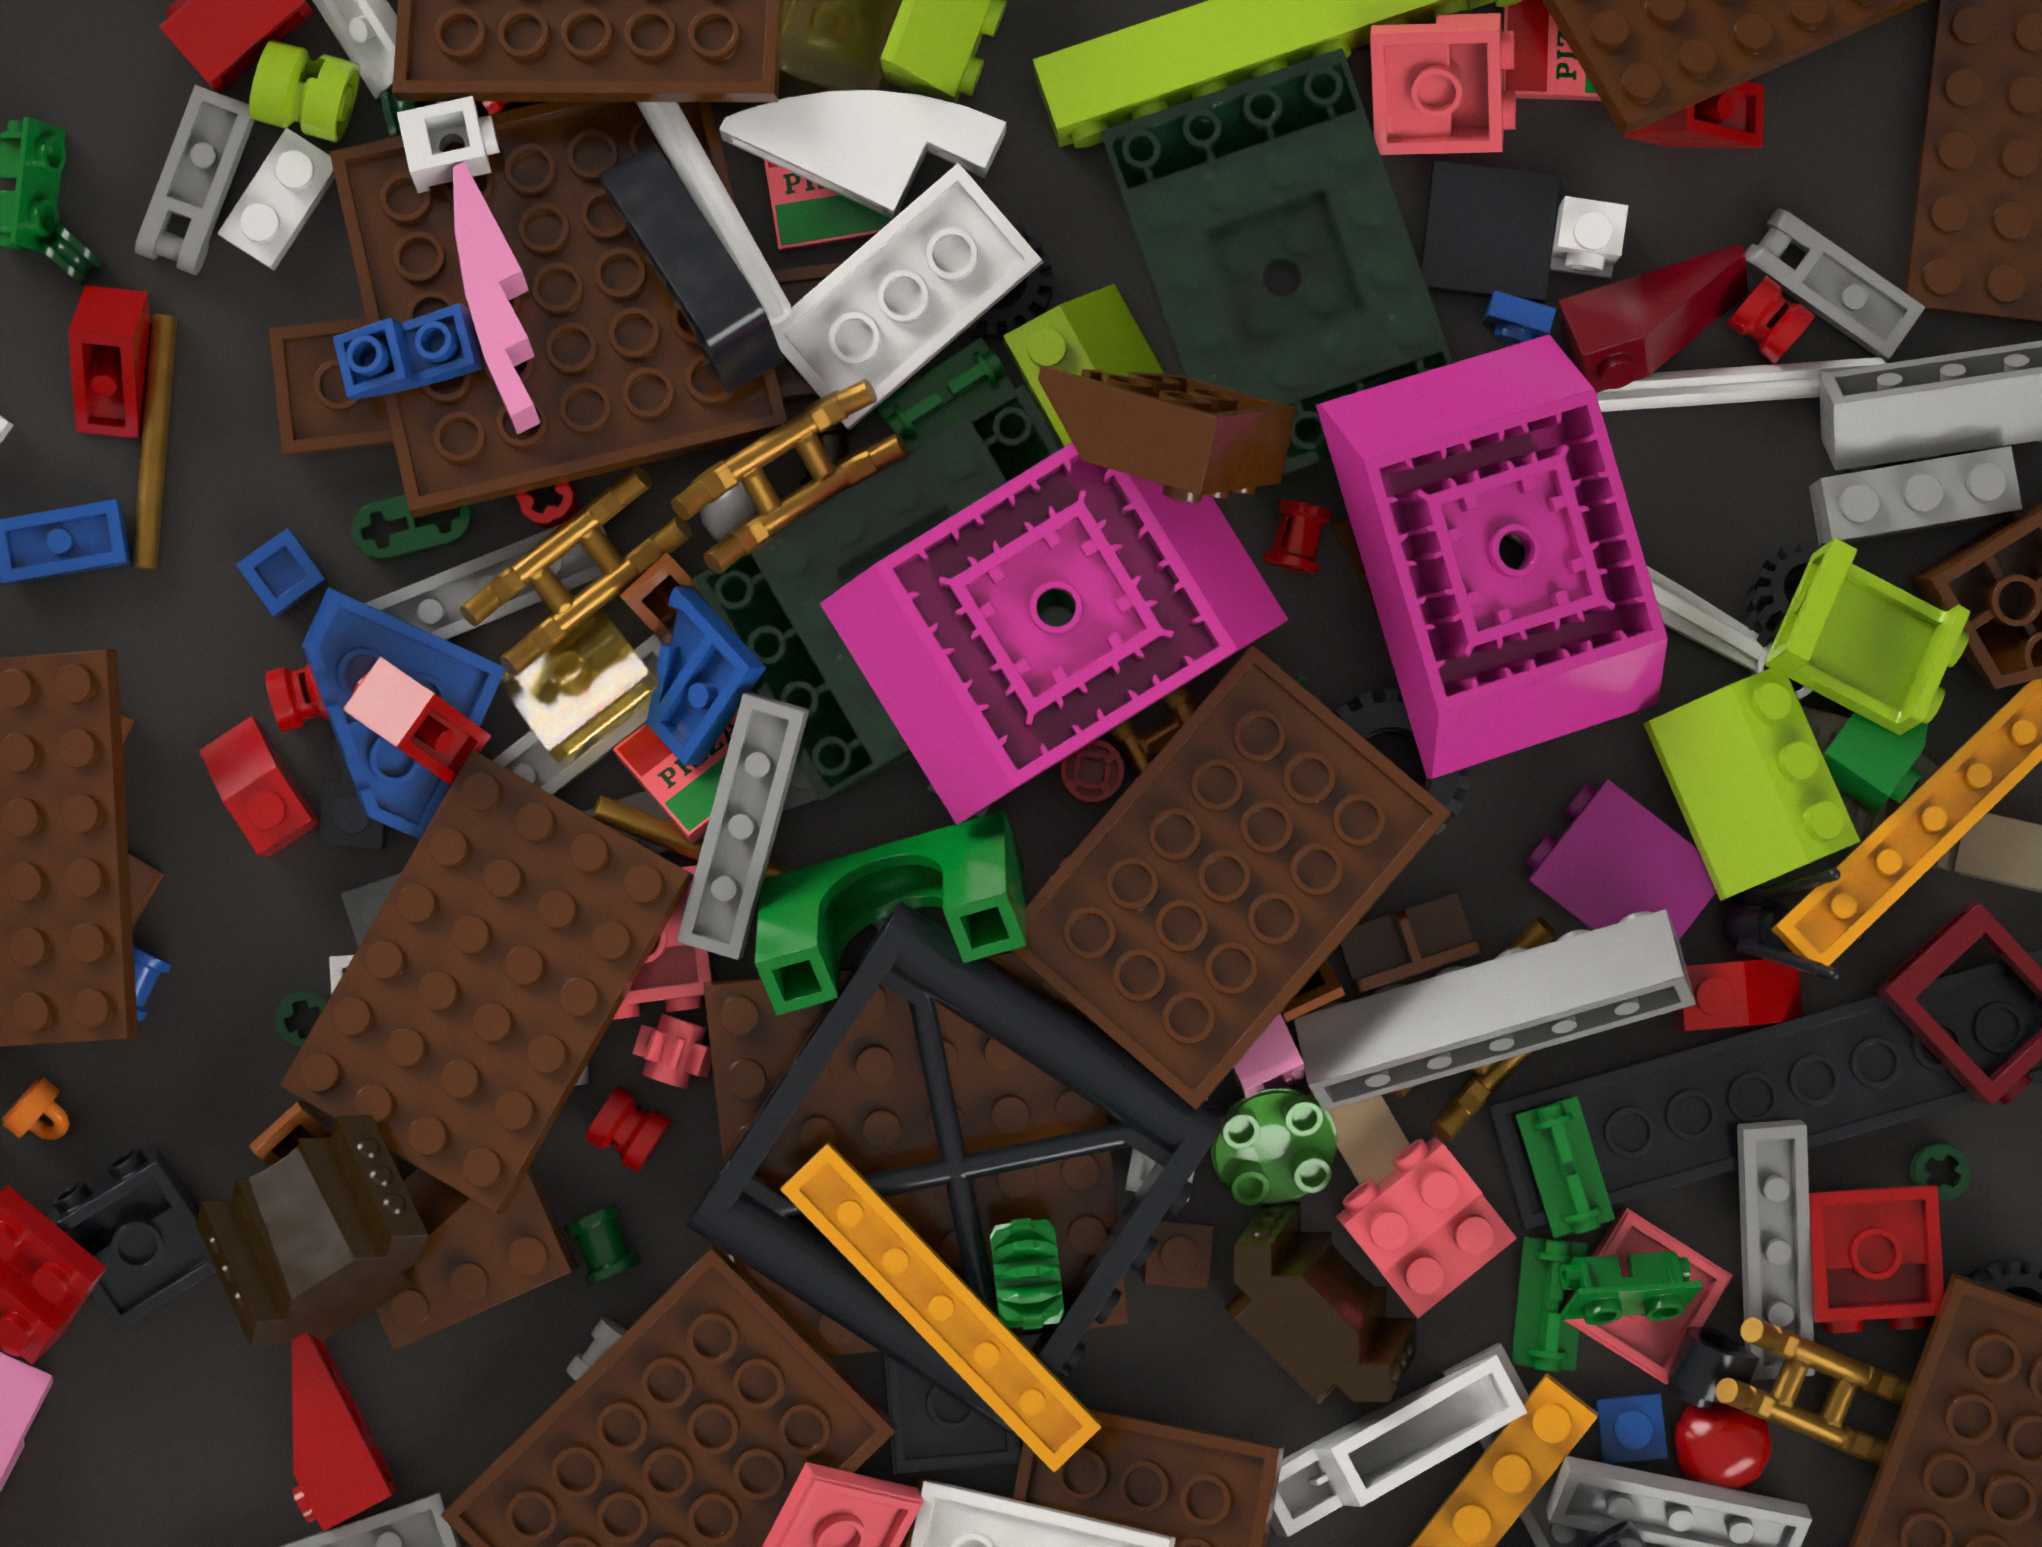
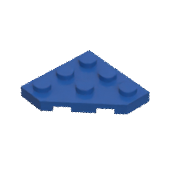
[302,587,506,839]

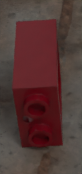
[1874,902,2042,1105]

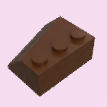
[1038,367,1297,503]
[1910,496,2042,689]
[375,1162,579,1351]

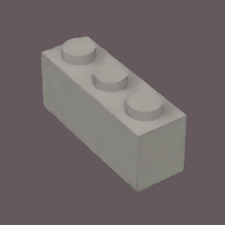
[1809,446,2022,546]

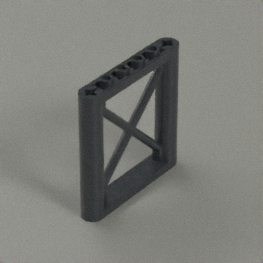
[685,901,1226,1435]

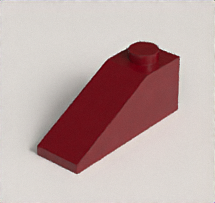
[1558,243,1748,393]

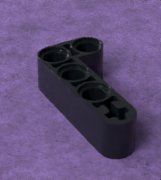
[598,144,784,394]

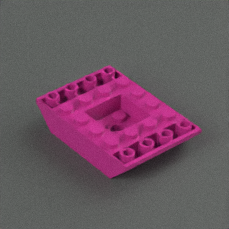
[1316,335,1668,779]
[820,443,1288,825]

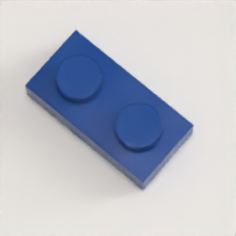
[0,499,132,586]

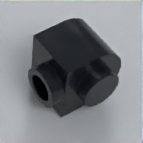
[1668,1327,1760,1408]

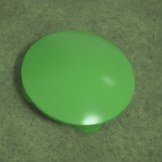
[1211,1087,1338,1206]

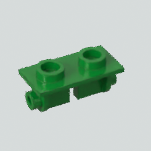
[0,117,66,254]
[876,337,1016,459]
[1515,1096,1616,1238]
[1511,1236,1588,1372]
[1560,1251,1703,1325]

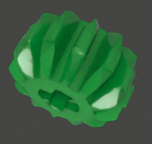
[990,1218,1064,1331]

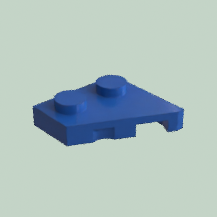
[646,587,766,766]

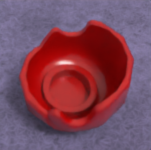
[1674,1402,1772,1491]

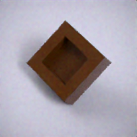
[1144,1220,1214,1290]

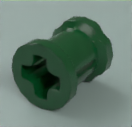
[563,1203,641,1285]

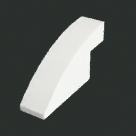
[719,90,1006,219]
[1271,1355,1528,1537]

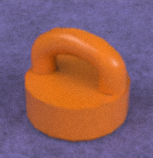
[1,1076,70,1141]

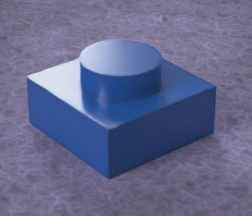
[1482,290,1556,344]
[236,528,328,618]
[1594,1392,1668,1464]

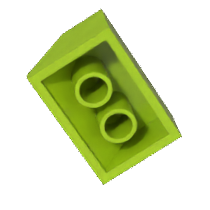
[880,0,1007,104]
[1003,283,1164,449]
[1643,668,1861,901]

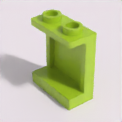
[1764,538,1970,736]

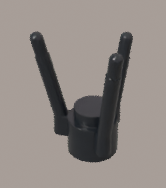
[1725,868,1864,981]

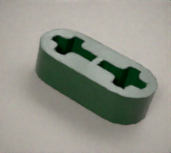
[351,494,474,561]

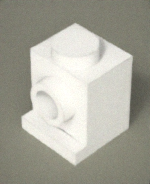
[397,96,500,193]
[1550,196,1629,280]

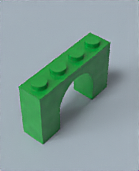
[755,810,1026,1015]

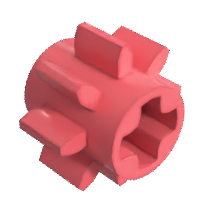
[632,1013,712,1089]

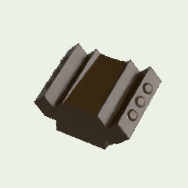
[196,1115,429,1347]
[1225,1202,1416,1404]

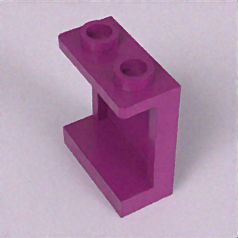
[1523,779,1716,939]

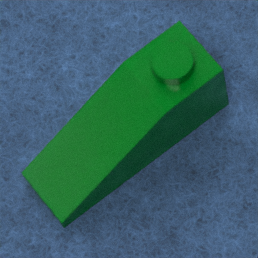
[1823,712,1928,815]

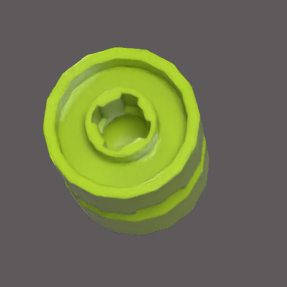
[249,39,360,144]

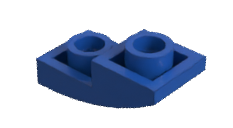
[333,303,484,400]

